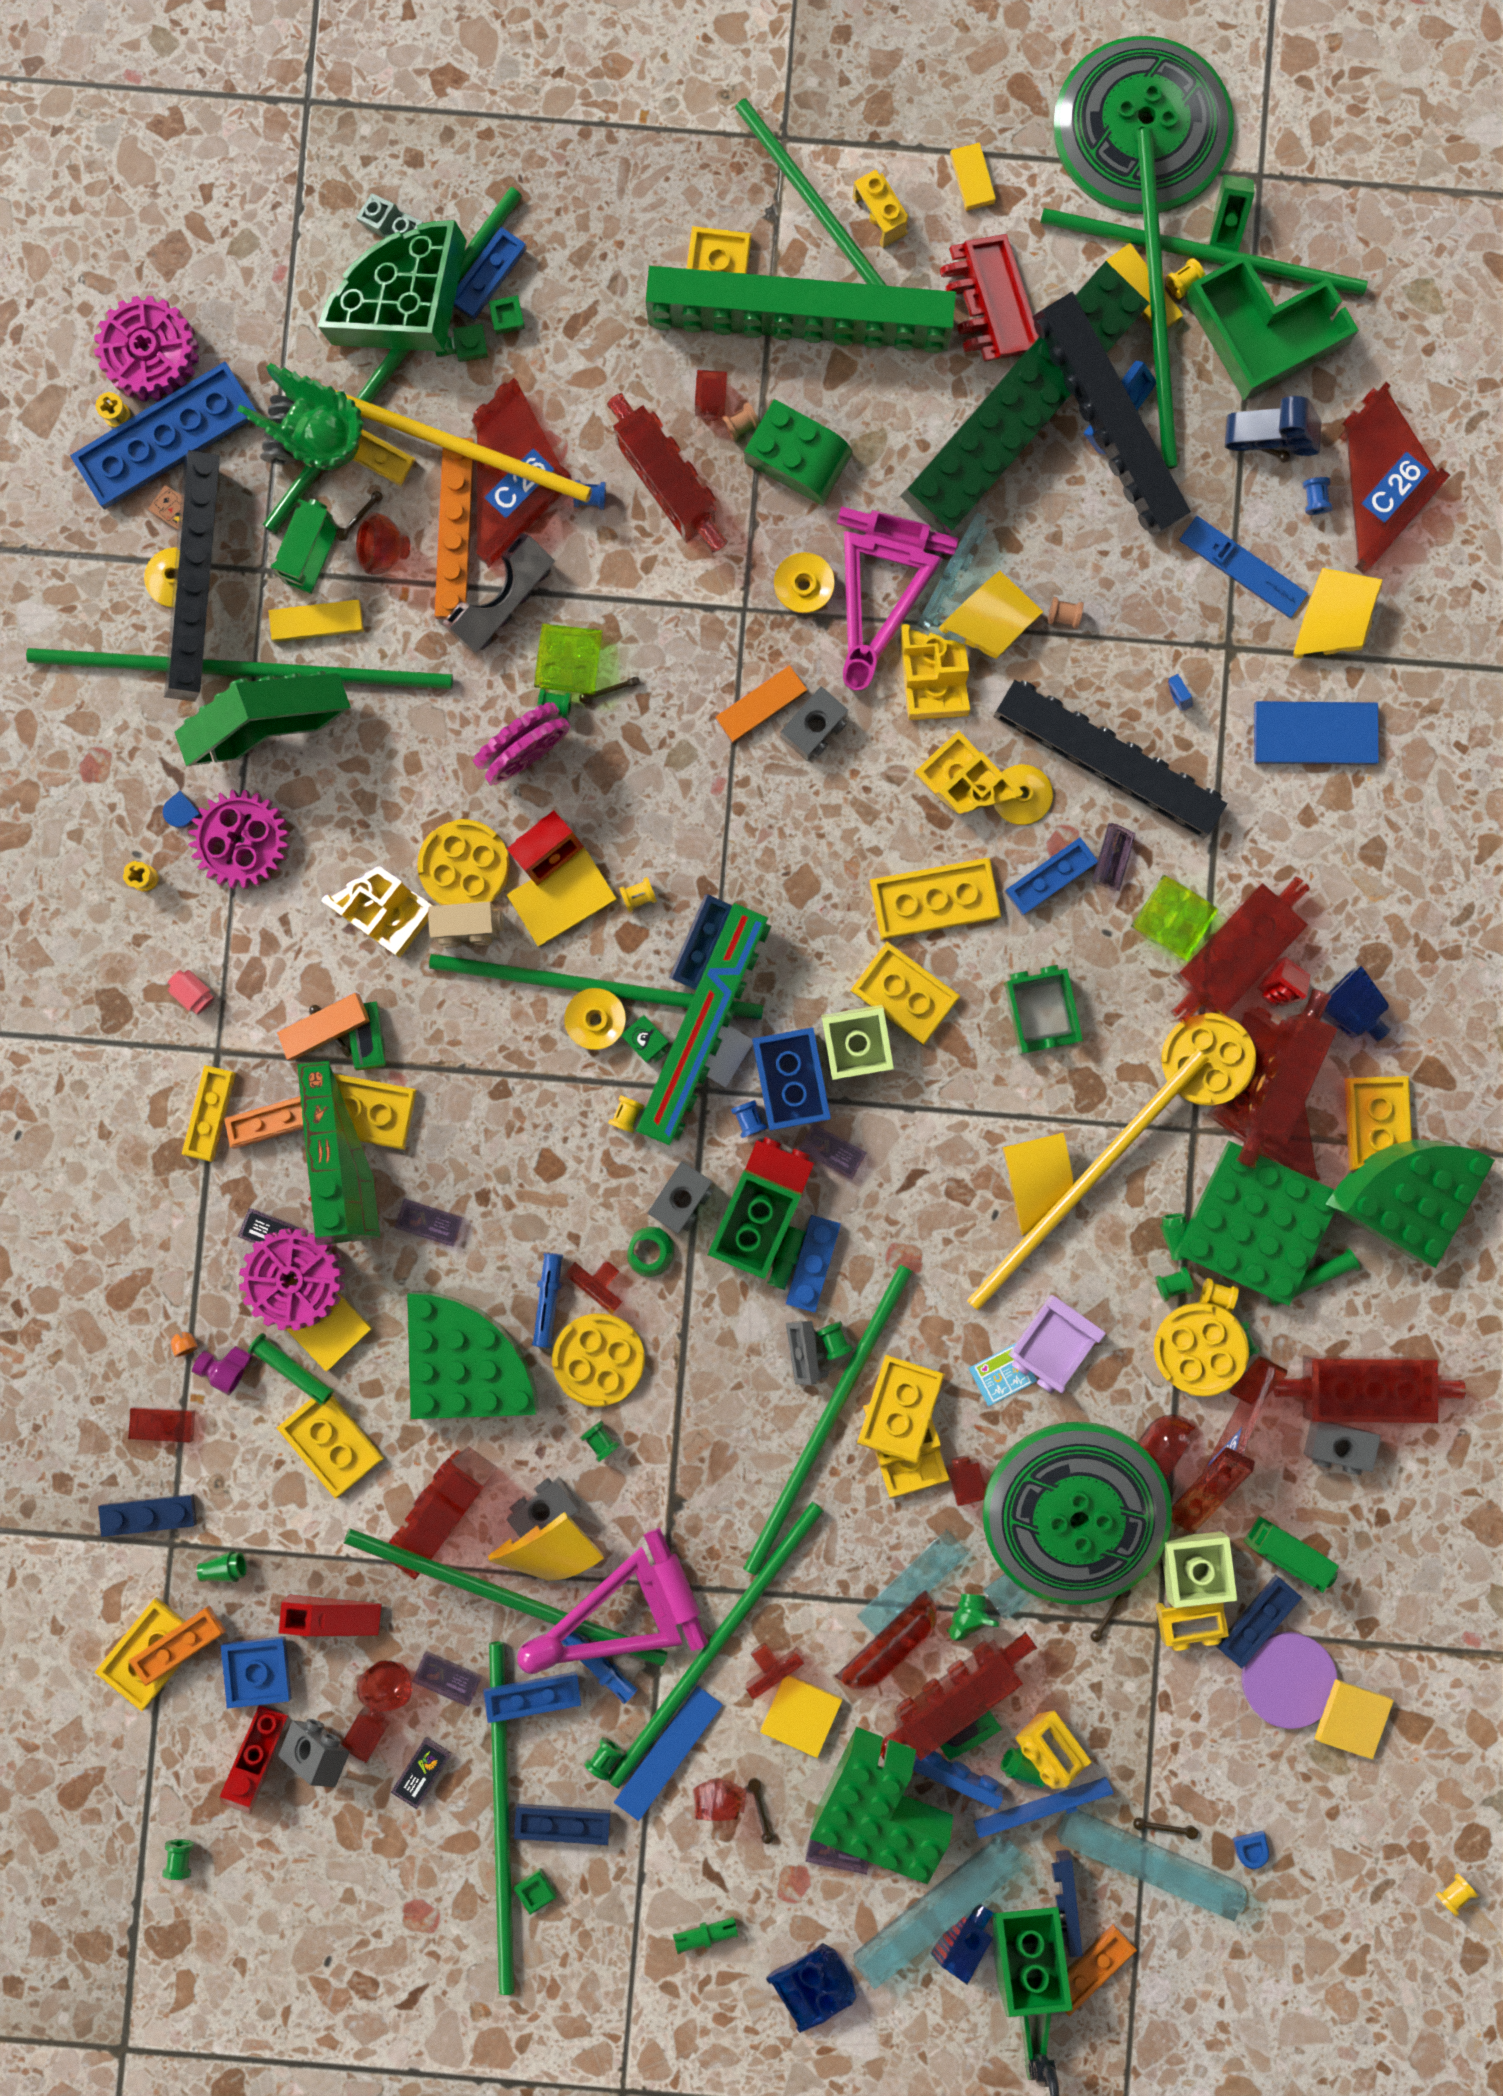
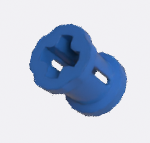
[1302,477,1333,515]
[573,480,606,510]
[731,1100,767,1138]

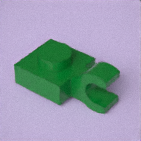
[435,324,489,362]

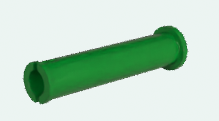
[1268,1248,1360,1308]
[247,1333,334,1406]

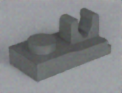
[786,1321,829,1385]

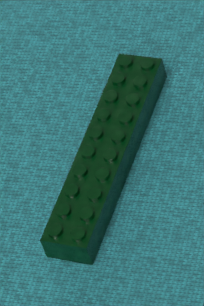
[900,261,1150,535]

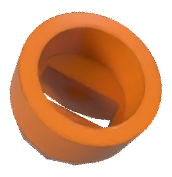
[171,1332,199,1358]

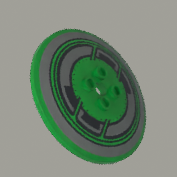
[1053,36,1234,214]
[982,1422,1172,1605]

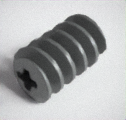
[260,395,299,465]

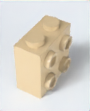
[428,902,504,948]

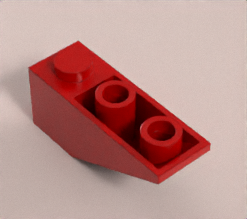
[1257,956,1311,1007]
[278,1594,382,1637]
[219,1705,288,1814]

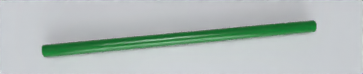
[1137,128,1178,469]
[1040,208,1368,296]
[429,954,764,1020]
[743,1264,913,1575]
[607,1501,824,1789]
[343,1528,668,1666]
[489,1641,514,1996]

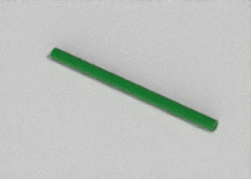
[735,98,887,286]

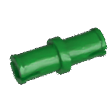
[767,1226,806,1290]
[673,1916,739,1955]

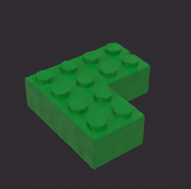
[1185,254,1359,401]
[174,671,351,766]
[809,1726,954,1885]

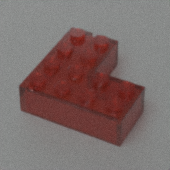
[388,1446,498,1580]

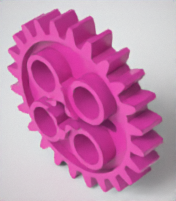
[188,789,290,889]

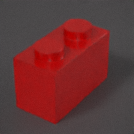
[506,810,584,886]
[745,1137,814,1193]

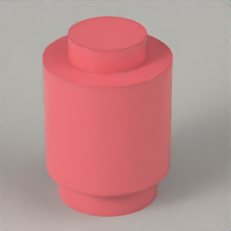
[167,970,214,1015]

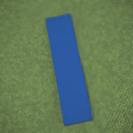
[1179,516,1308,618]
[614,1685,723,1822]
[973,1777,1114,1838]

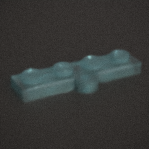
[917,512,989,631]

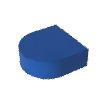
[1168,674,1193,711]
[163,791,202,828]
[1232,1831,1269,1869]

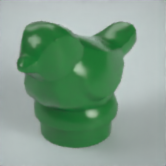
[946,1594,1000,1642]

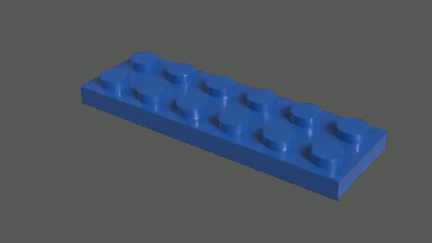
[70,361,257,510]

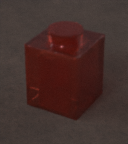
[694,370,728,421]
[946,1455,985,1506]
[341,1707,390,1763]

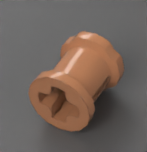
[721,402,760,442]
[1047,596,1084,630]

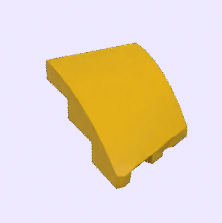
[1293,568,1383,659]
[939,570,1044,659]
[900,624,970,720]
[913,730,1023,814]
[321,867,432,958]
[1002,1132,1074,1235]
[863,1405,949,1500]
[488,1512,604,1581]

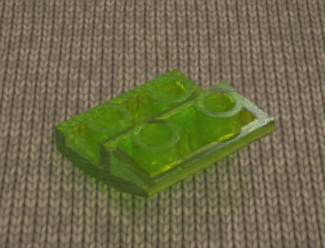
[534,623,603,694]
[1131,875,1219,961]

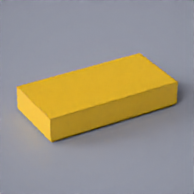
[950,142,996,211]

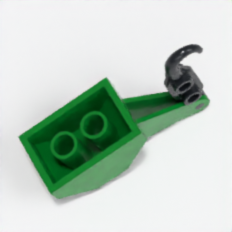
[993,1907,1073,2096]

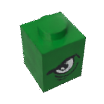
[621,1015,670,1064]

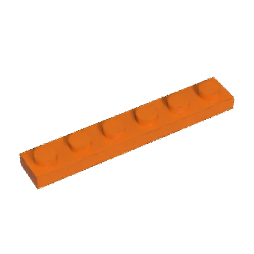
[434,438,475,619]

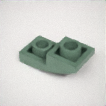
[356,193,423,238]

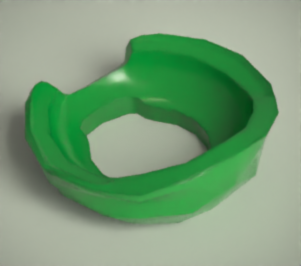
[627,1226,674,1277]

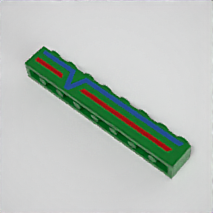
[636,903,772,1146]

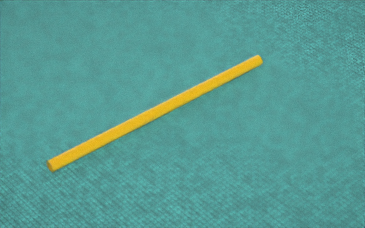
[301,377,592,503]
[967,1050,1209,1311]

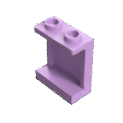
[1008,1295,1106,1394]

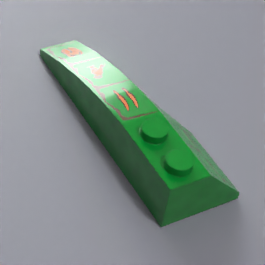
[297,1061,380,1246]

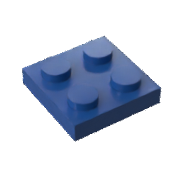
[221,1636,292,1709]

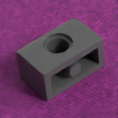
[780,686,849,761]
[647,1161,714,1234]
[1303,1417,1381,1475]
[506,1476,581,1538]
[278,1719,350,1787]

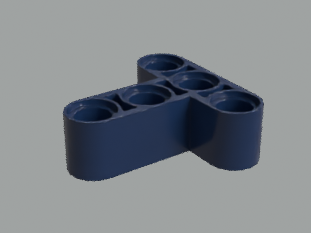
[1225,396,1322,456]

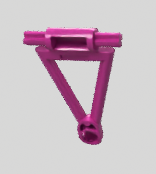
[837,506,959,691]
[517,1527,708,1674]

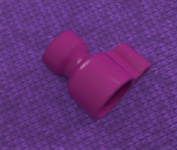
[192,1346,253,1395]

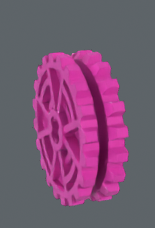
[94,295,199,402]
[473,702,571,786]
[239,1228,345,1331]

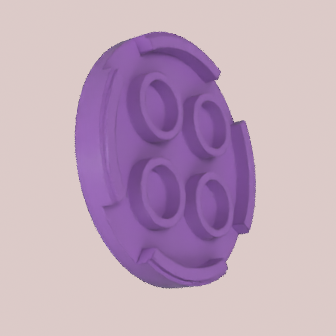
[1241,1631,1337,1729]

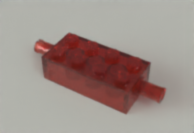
[607,393,728,553]
[1170,876,1310,1024]
[1236,989,1338,1169]
[1273,1355,1466,1423]
[880,1631,1038,1761]

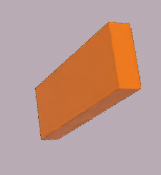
[715,665,807,744]
[277,993,370,1061]
[224,1096,304,1149]
[129,1605,226,1687]
[1064,1924,1137,2017]

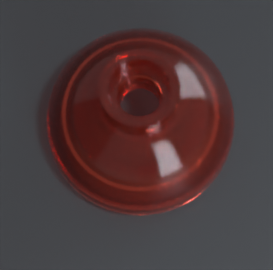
[356,512,410,575]

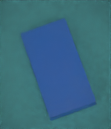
[1254,701,1379,765]

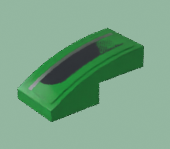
[349,1001,386,1071]
[931,1700,1002,1760]

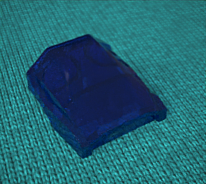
[766,1943,857,2033]

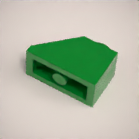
[1208,175,1255,251]

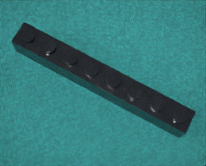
[1032,291,1191,534]
[164,450,220,702]
[993,680,1228,839]

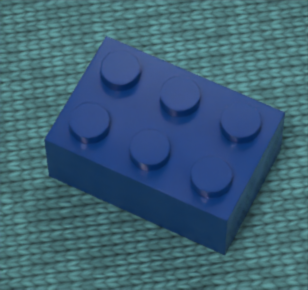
[752,1027,831,1131]

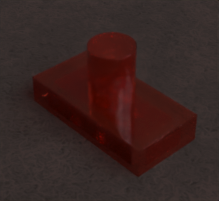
[565,1260,623,1315]
[128,1406,195,1443]
[746,1643,805,1700]

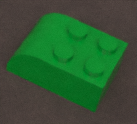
[744,399,853,506]
[707,1169,802,1279]

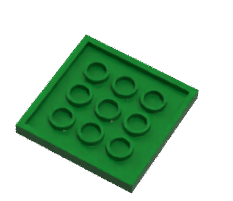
[1175,1140,1335,1306]

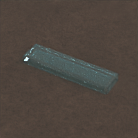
[857,1529,969,1640]

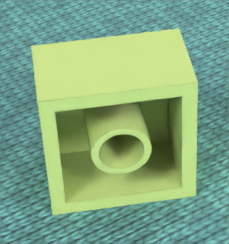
[821,1005,894,1080]
[1162,1531,1237,1608]

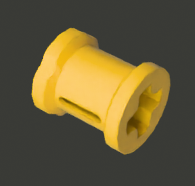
[1165,258,1206,299]
[95,392,131,428]
[123,861,159,892]
[619,877,657,913]
[608,1095,645,1134]
[1199,1278,1239,1313]
[1435,1873,1479,1917]

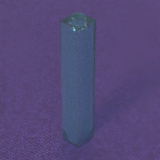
[1056,1809,1247,1922]
[853,1834,1022,1990]

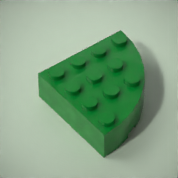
[318,220,467,352]
[1325,1139,1495,1268]
[407,1291,539,1419]

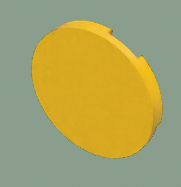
[417,819,510,905]
[1161,1013,1256,1106]
[1154,1302,1249,1396]
[552,1313,645,1407]

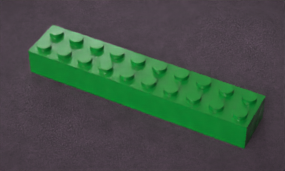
[645,265,956,353]

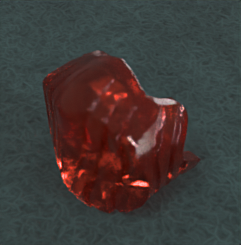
[356,1660,413,1712]
[692,1777,747,1821]

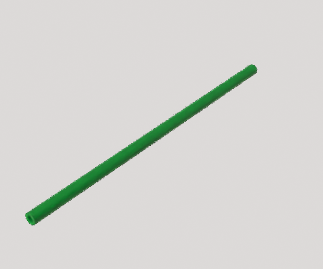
[262,187,522,534]
[26,648,453,689]

